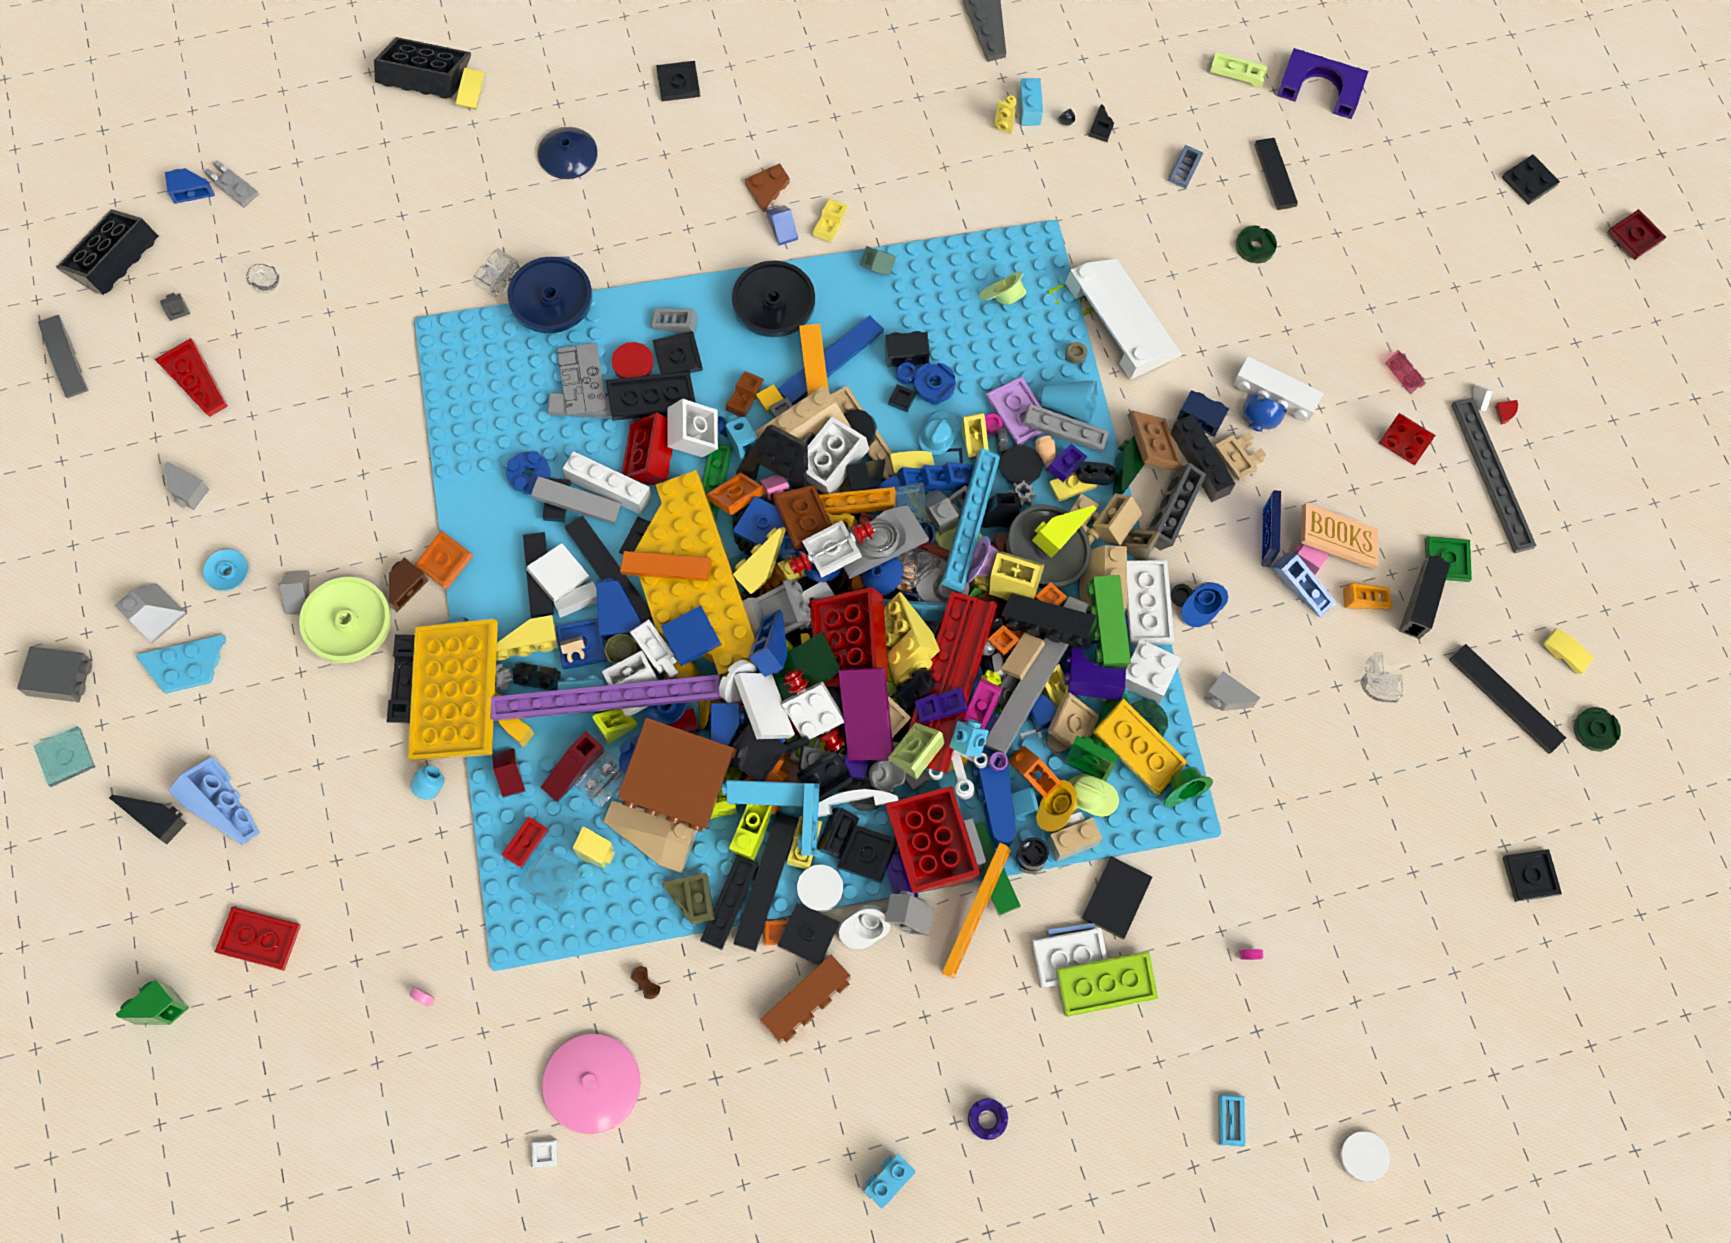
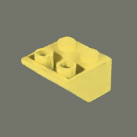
[989,552,1045,600]

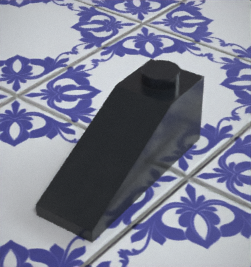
[109,795,187,844]

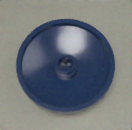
[508,257,592,333]

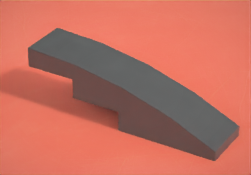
[38,314,89,398]

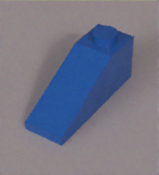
[749,610,787,677]
[711,703,744,747]

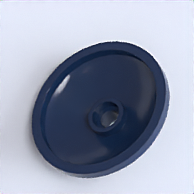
[537,127,598,179]

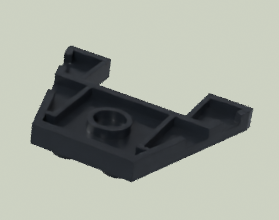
[736,424,809,490]

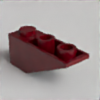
[540,731,605,803]

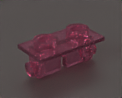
[1385,350,1426,394]

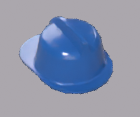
[1181,582,1228,627]

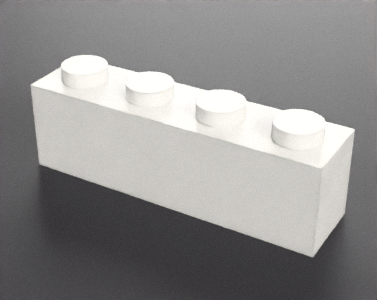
[1233,356,1324,422]
[563,451,652,515]

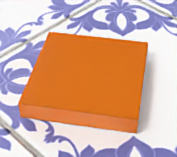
[706,473,766,515]
[414,530,474,590]

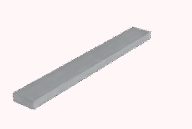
[984,596,1090,755]

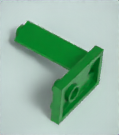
[1064,692,1129,782]

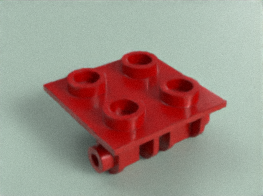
[1379,413,1436,466]

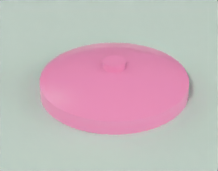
[542,1034,641,1134]

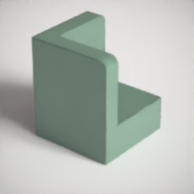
[860,246,897,276]

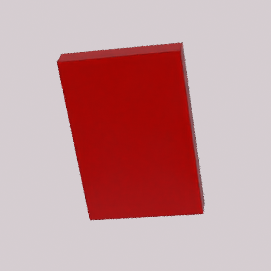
[215,907,301,971]

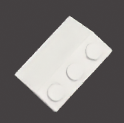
[806,417,869,494]

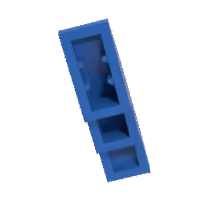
[898,462,974,491]

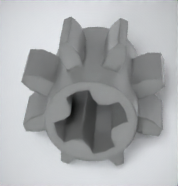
[1009,481,1036,509]
[495,664,513,692]

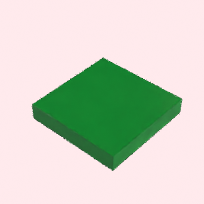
[1425,536,1472,582]

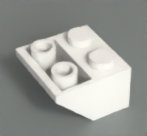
[602,650,659,718]

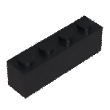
[1171,414,1236,502]
[1001,593,1098,649]

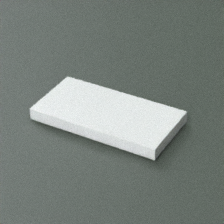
[1126,560,1174,645]

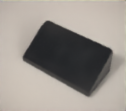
[817,808,859,859]

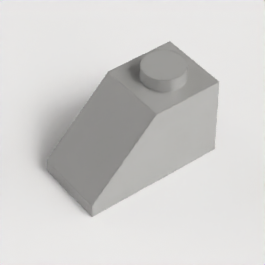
[165,462,209,510]
[918,489,959,535]
[1204,671,1261,711]

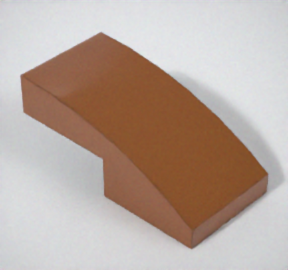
[726,371,764,417]

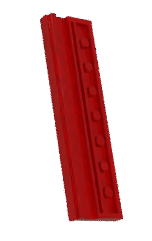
[908,591,997,774]

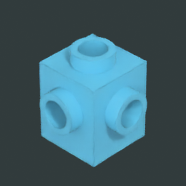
[949,719,989,757]

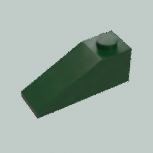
[1112,436,1145,497]

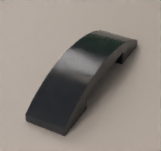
[386,634,415,723]

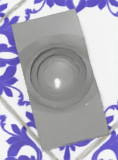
[843,505,929,579]

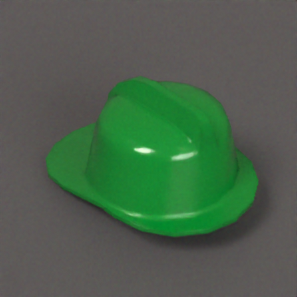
[1164,767,1213,808]

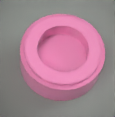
[410,986,435,1006]

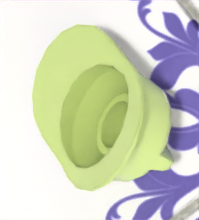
[979,271,1026,304]
[1069,774,1119,817]

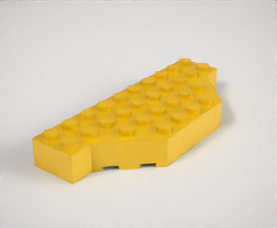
[634,470,759,679]

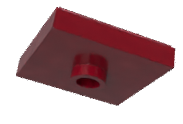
[1608,209,1666,260]

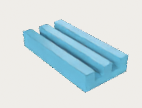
[1219,1095,1245,1147]

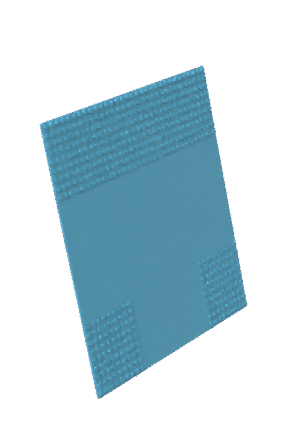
[415,220,1221,971]

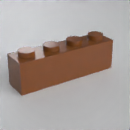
[760,954,851,1044]

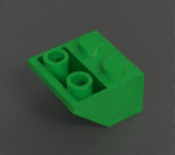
[115,980,189,1025]

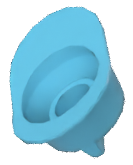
[918,411,960,455]

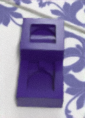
[915,687,969,723]

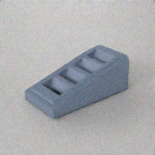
[1168,145,1203,188]

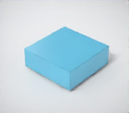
[1012,787,1039,817]

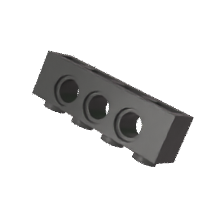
[1148,463,1206,551]

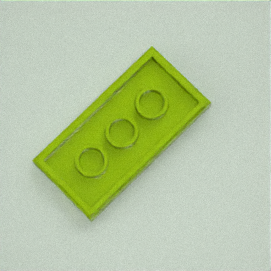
[1056,951,1158,1017]

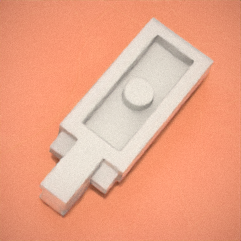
[630,620,678,679]

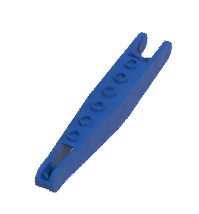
[964,666,1016,849]

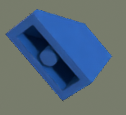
[165,168,215,204]

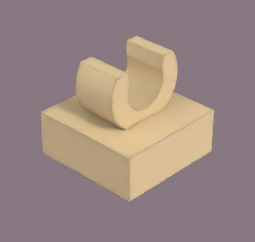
[560,636,585,662]

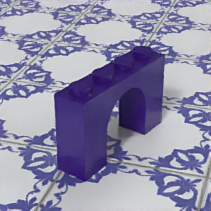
[1277,48,1369,119]
[1064,611,1128,701]

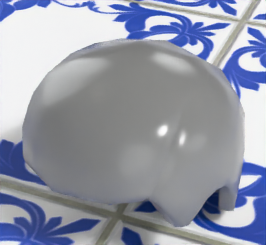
[869,760,906,792]

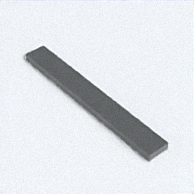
[1451,398,1537,554]

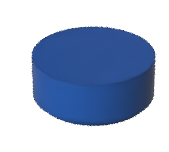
[896,362,917,384]

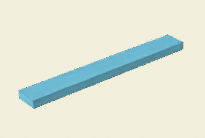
[941,447,1000,593]

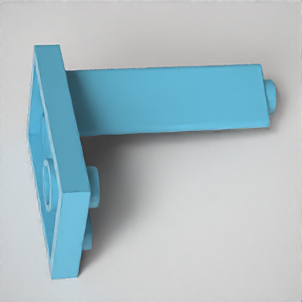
[722,780,820,856]

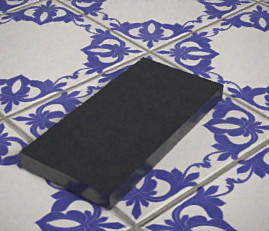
[606,371,696,421]

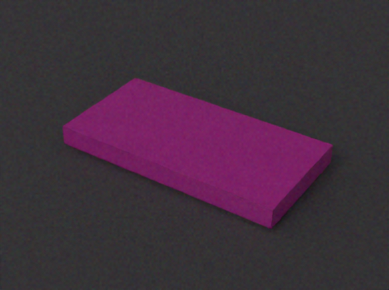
[839,667,894,761]

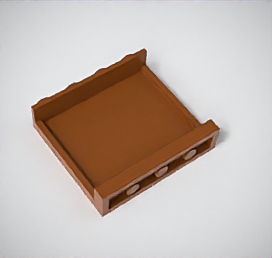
[617,718,737,832]

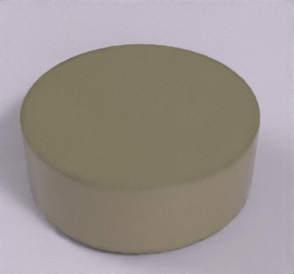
[1066,342,1087,364]
[1046,734,1068,754]

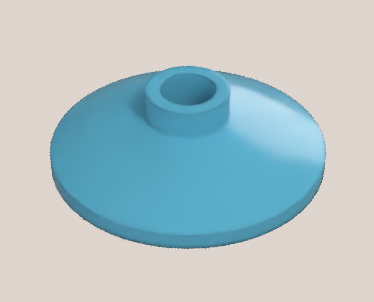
[203,549,248,591]

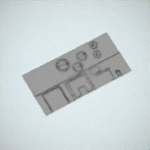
[557,343,607,415]

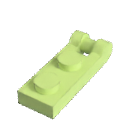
[1210,52,1267,88]

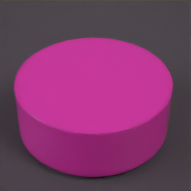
[985,413,1003,435]
[1239,949,1264,960]

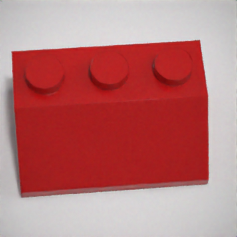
[621,413,673,485]

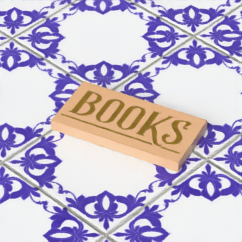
[1301,503,1378,569]

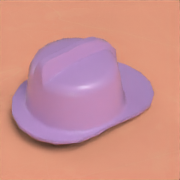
[965,536,999,584]

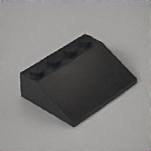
[374,37,471,99]
[56,209,159,295]

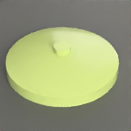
[299,577,391,663]

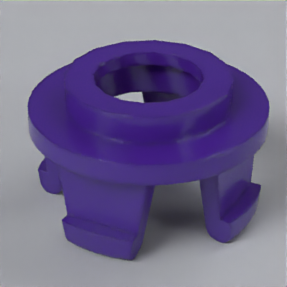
[968,1098,1008,1140]

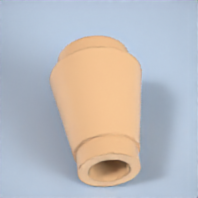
[1034,436,1057,469]

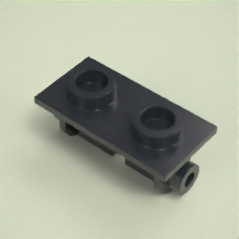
[512,662,561,691]
[890,669,936,709]

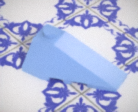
[168,757,260,845]

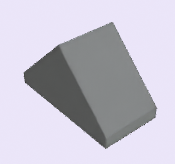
[280,571,310,615]

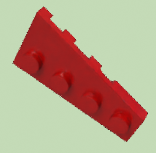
[155,338,228,417]

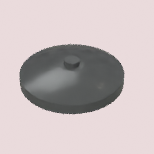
[1006,505,1091,589]

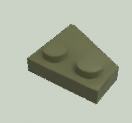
[662,873,715,925]

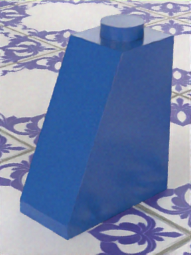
[596,578,644,639]

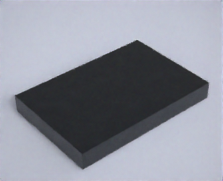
[1081,856,1153,940]

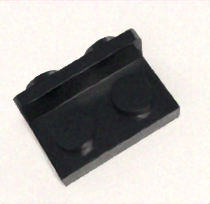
[797,750,853,802]

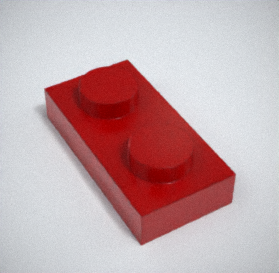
[501,816,549,869]

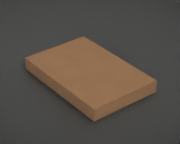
[1128,410,1182,471]

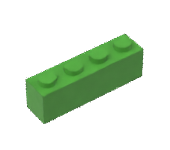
[1087,575,1131,668]

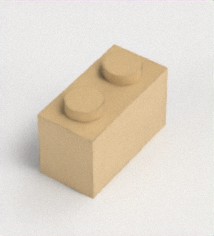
[1092,493,1142,545]
[1047,818,1103,862]

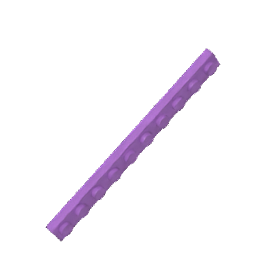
[491,675,722,721]

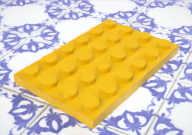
[408,619,498,761]

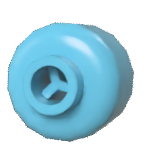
[410,766,444,800]

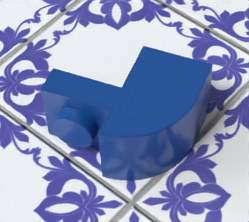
[1027,694,1057,732]

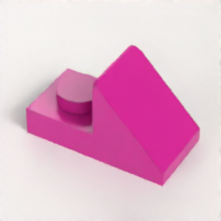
[964,678,1003,728]

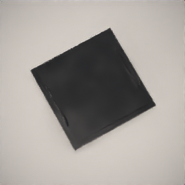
[730,723,788,781]

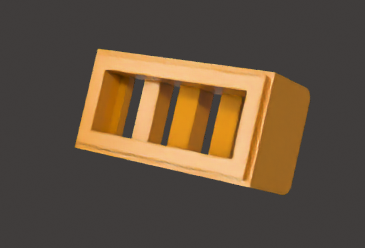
[1343,583,1392,609]

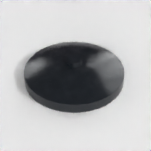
[732,261,815,337]

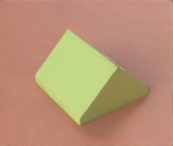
[888,722,944,780]

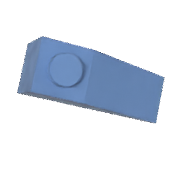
[1271,553,1337,617]

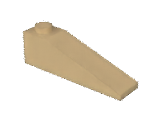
[603,801,698,874]

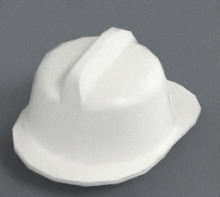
[839,904,891,949]

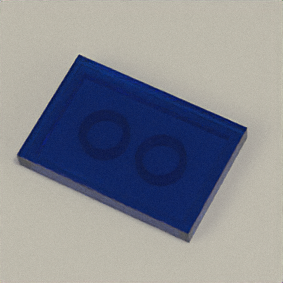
[1261,490,1281,567]

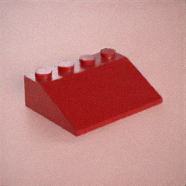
[811,587,889,687]
[885,786,980,893]

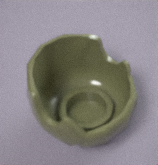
[604,634,639,665]

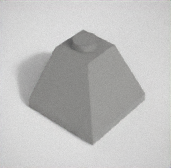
[114,584,187,644]

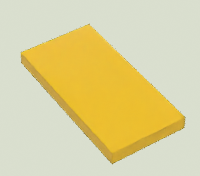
[1092,699,1188,795]

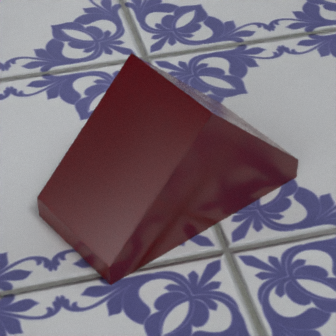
[492,748,525,798]

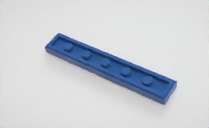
[777,315,884,405]

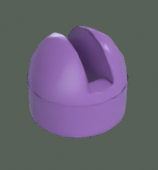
[988,752,1008,771]

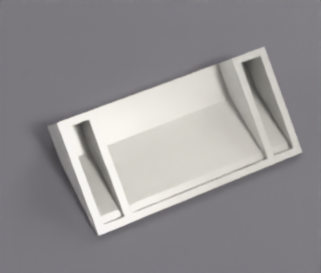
[1065,259,1182,380]

